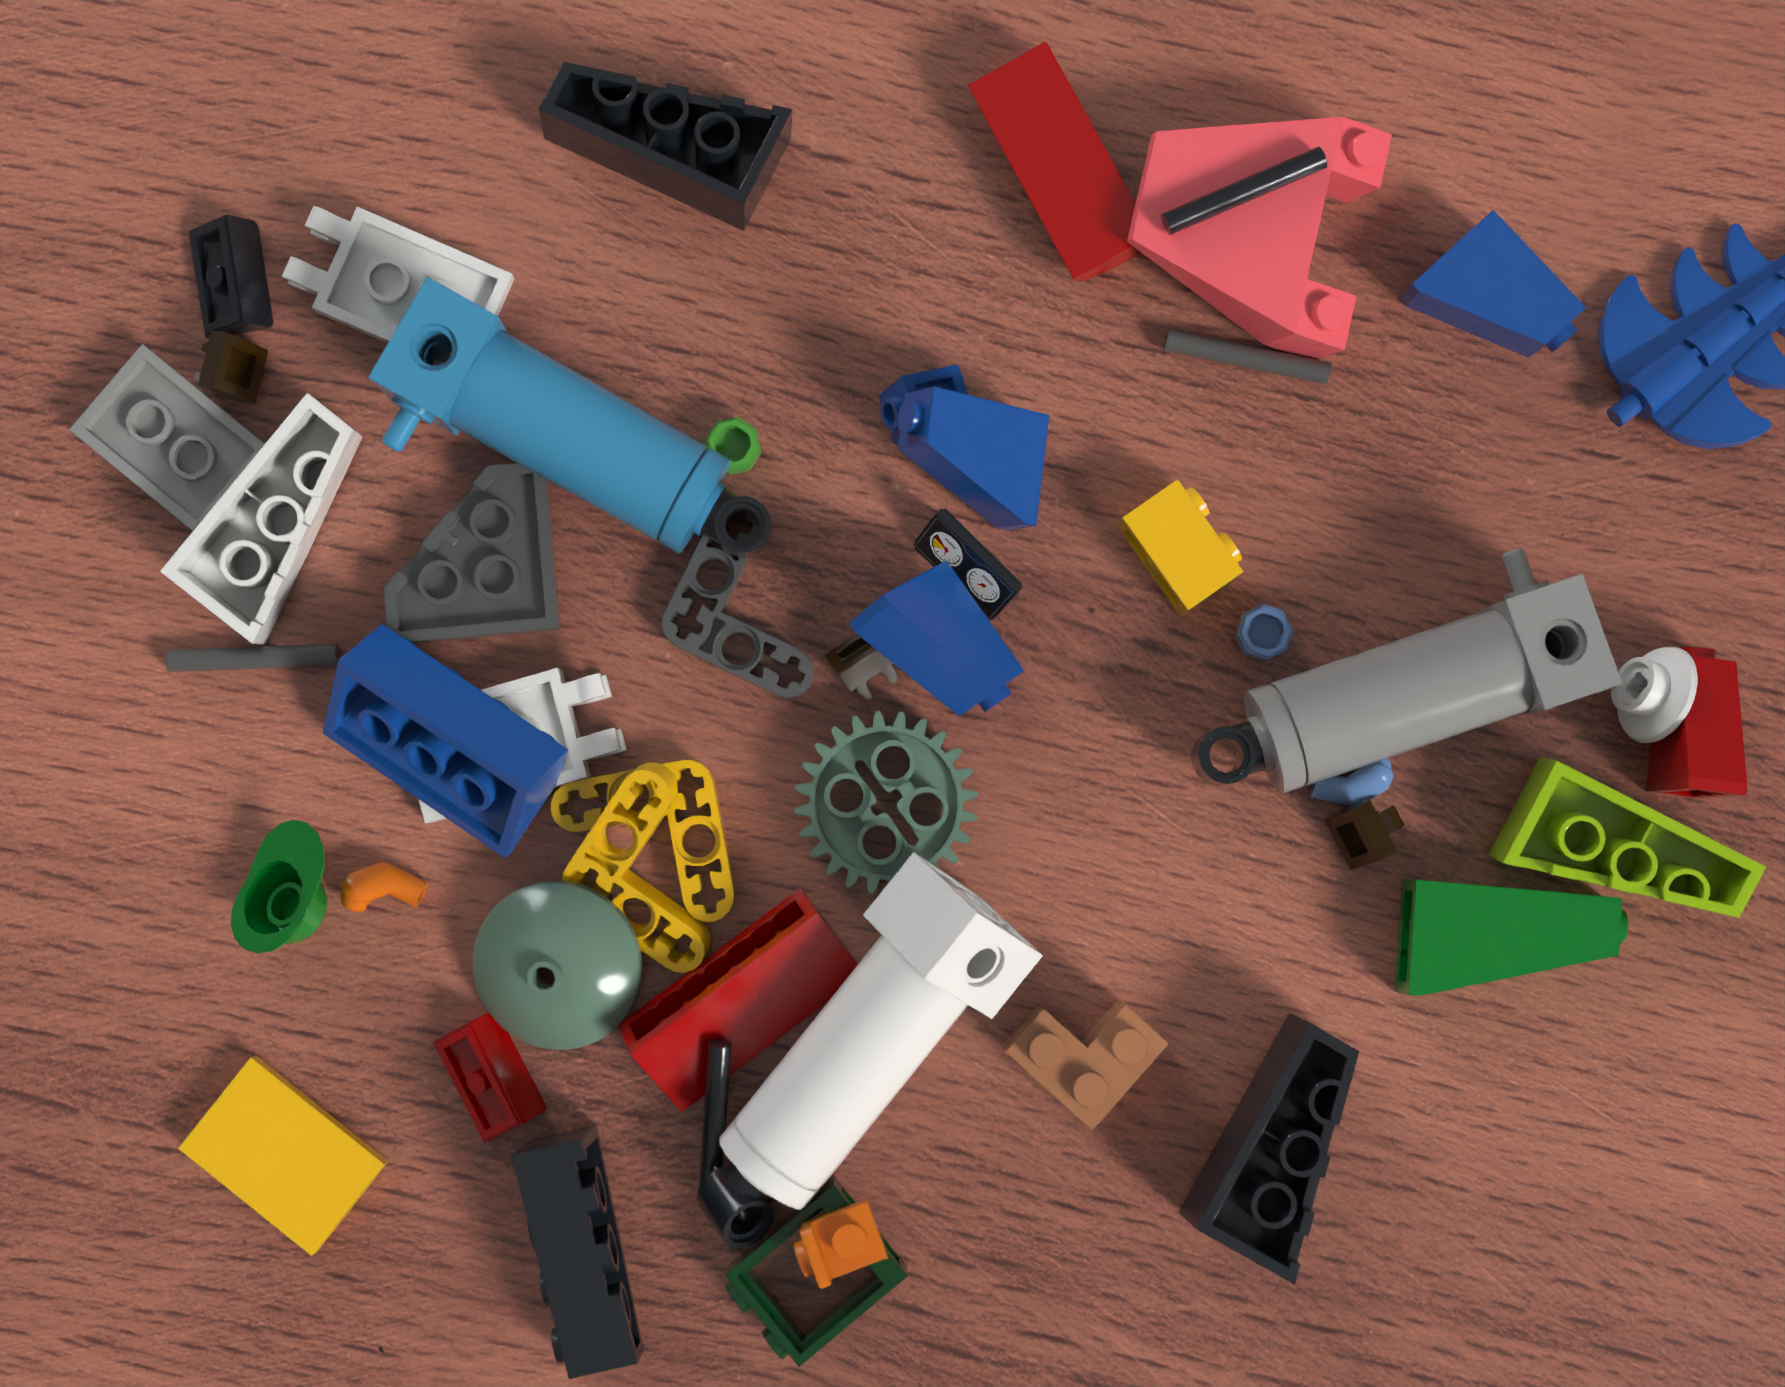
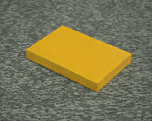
[178,1055,389,1256]

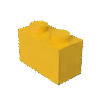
[1116,479,1244,616]

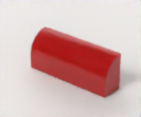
[967,41,1141,281]
[617,887,858,1112]

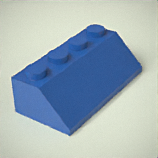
[323,624,569,859]

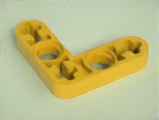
[551,760,736,922]
[562,762,712,973]

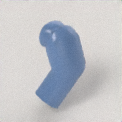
[1309,758,1394,807]

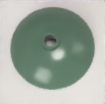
[472,880,643,1050]

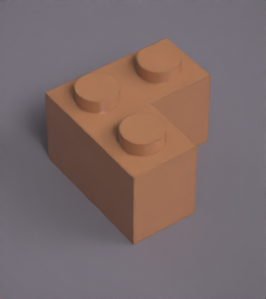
[1001,1000,1169,1131]

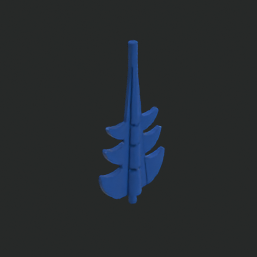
[1598,223,1785,449]

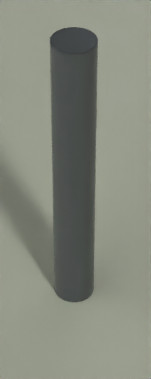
[1163,329,1332,384]
[165,644,341,672]

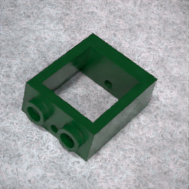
[725,1176,908,1367]

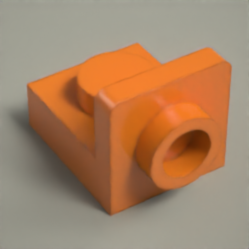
[793,1198,888,1289]

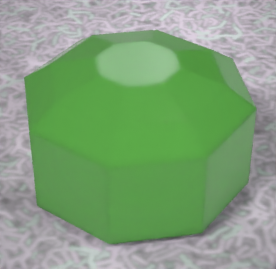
[705,417,761,475]

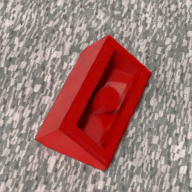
[433,1012,546,1143]

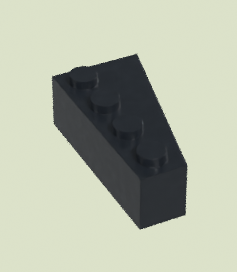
[538,62,793,231]
[1178,1013,1360,1285]
[511,1125,644,1379]

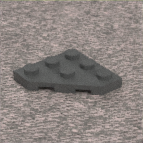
[384,463,561,644]

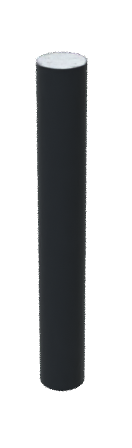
[1161,146,1327,235]
[699,1039,732,1187]

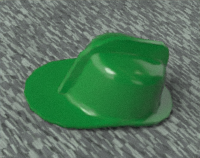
[230,819,328,954]

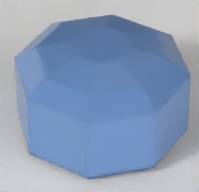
[1234,604,1293,662]

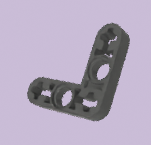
[662,514,814,699]

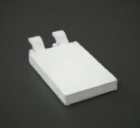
[282,206,514,365]
[419,668,627,823]

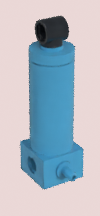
[368,277,771,559]

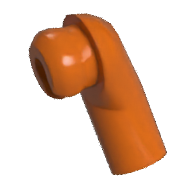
[340,862,429,912]

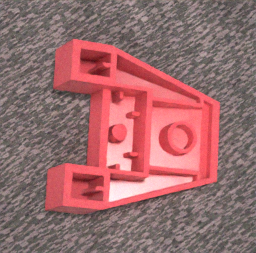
[1127,117,1392,359]

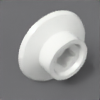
[1611,647,1698,743]

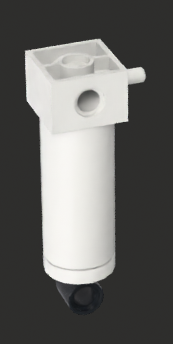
[696,852,1043,1248]

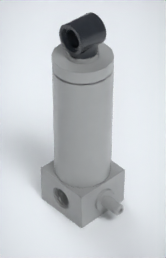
[1191,548,1622,794]

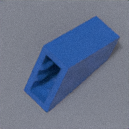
[1398,210,1586,358]
[897,386,1050,530]
[849,560,1024,716]

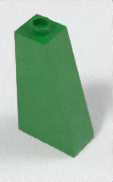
[1395,879,1628,996]

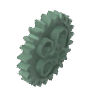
[794,711,978,894]

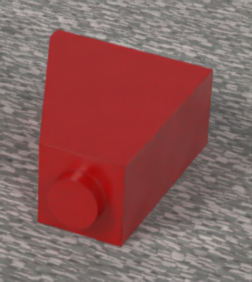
[1646,647,1747,799]

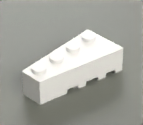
[160,393,363,645]

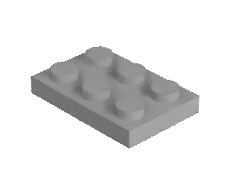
[69,344,265,531]

